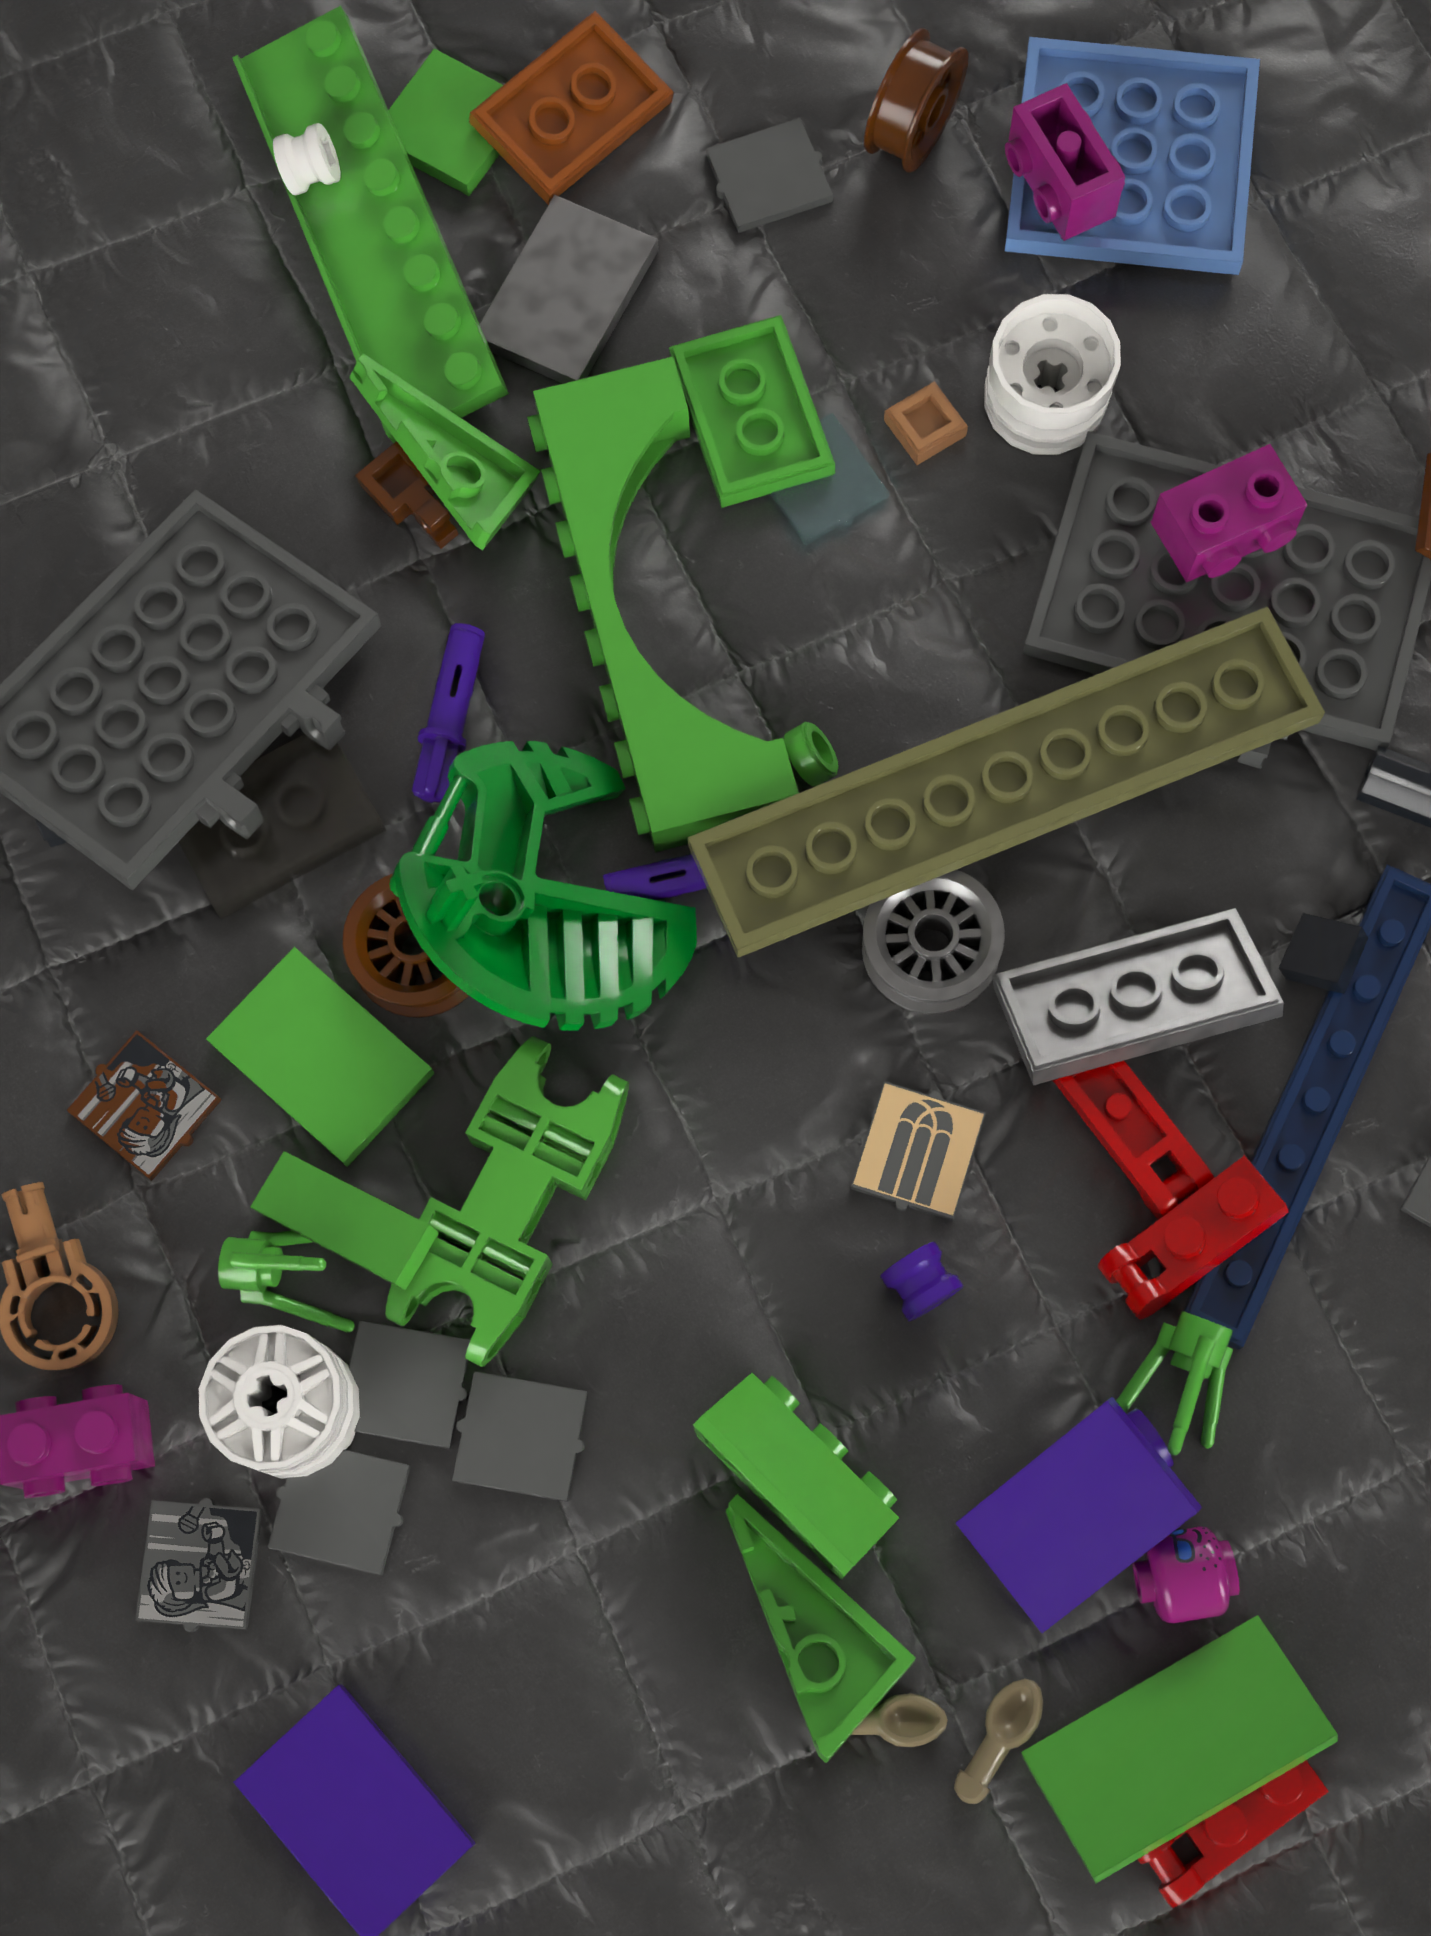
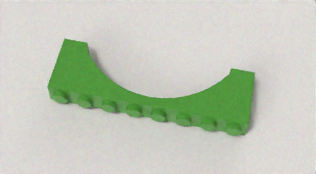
[527,357,799,853]

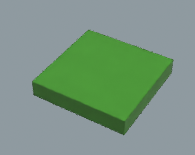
[388,49,503,196]

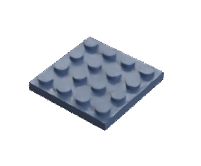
[1004,37,1260,275]

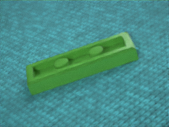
[250,1151,439,1290]

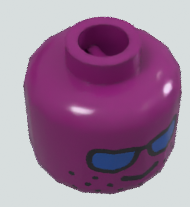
[1133,1527,1240,1623]

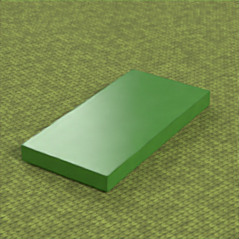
[1021,1615,1338,1884]

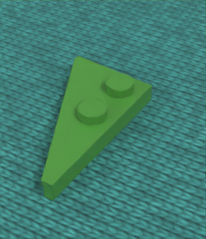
[349,353,540,550]
[725,1494,916,1763]

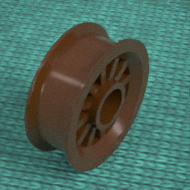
[864,28,969,173]
[343,874,469,1018]

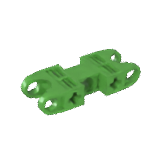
[385,1036,629,1367]

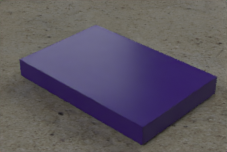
[956,1397,1202,1633]
[233,1684,476,1936]

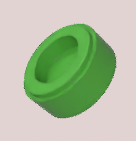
[784,722,838,787]

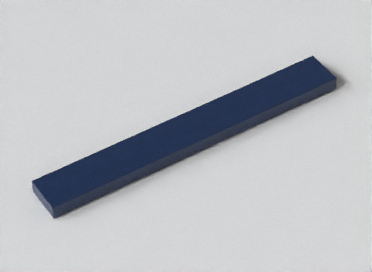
[1183,864,1431,1350]

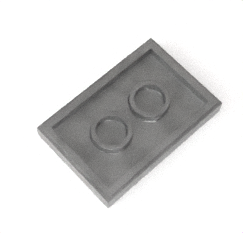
[480,195,659,384]

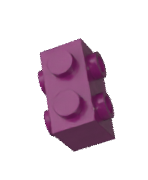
[1005,83,1125,241]
[1151,444,1308,583]
[0,1384,155,1498]

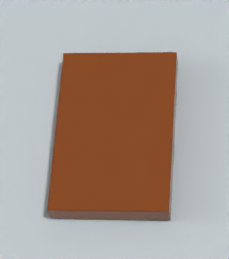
[469,11,674,205]

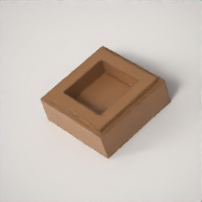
[884,381,968,465]

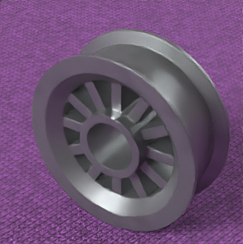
[862,870,1005,1014]

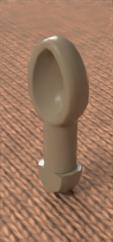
[954,1679,1043,1804]
[851,1693,948,1747]

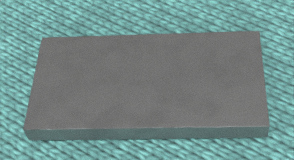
[993,908,1284,1085]

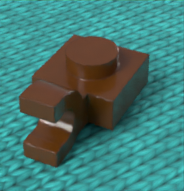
[355,441,459,549]

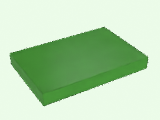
[669,315,835,508]
[206,947,435,1167]

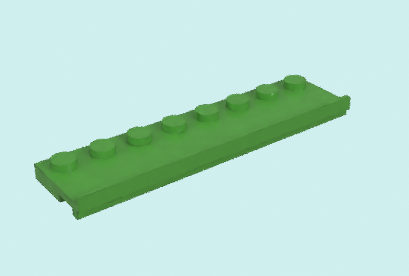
[232,5,509,443]

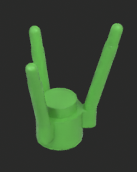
[218,1231,355,1333]
[1116,1311,1233,1455]

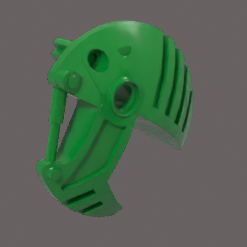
[389,741,697,1031]

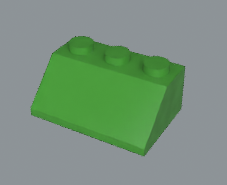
[693,1373,899,1580]

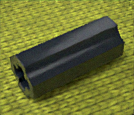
[1356,746,1431,828]

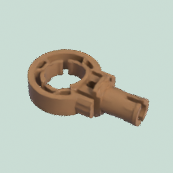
[0,1182,119,1370]

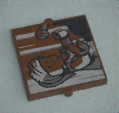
[66,1030,222,1181]

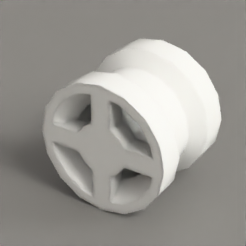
[273,123,341,195]

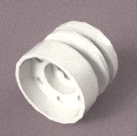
[984,294,1121,455]
[199,1325,360,1479]

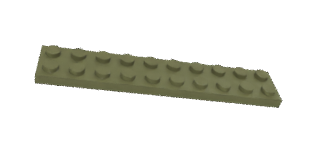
[688,606,1325,958]

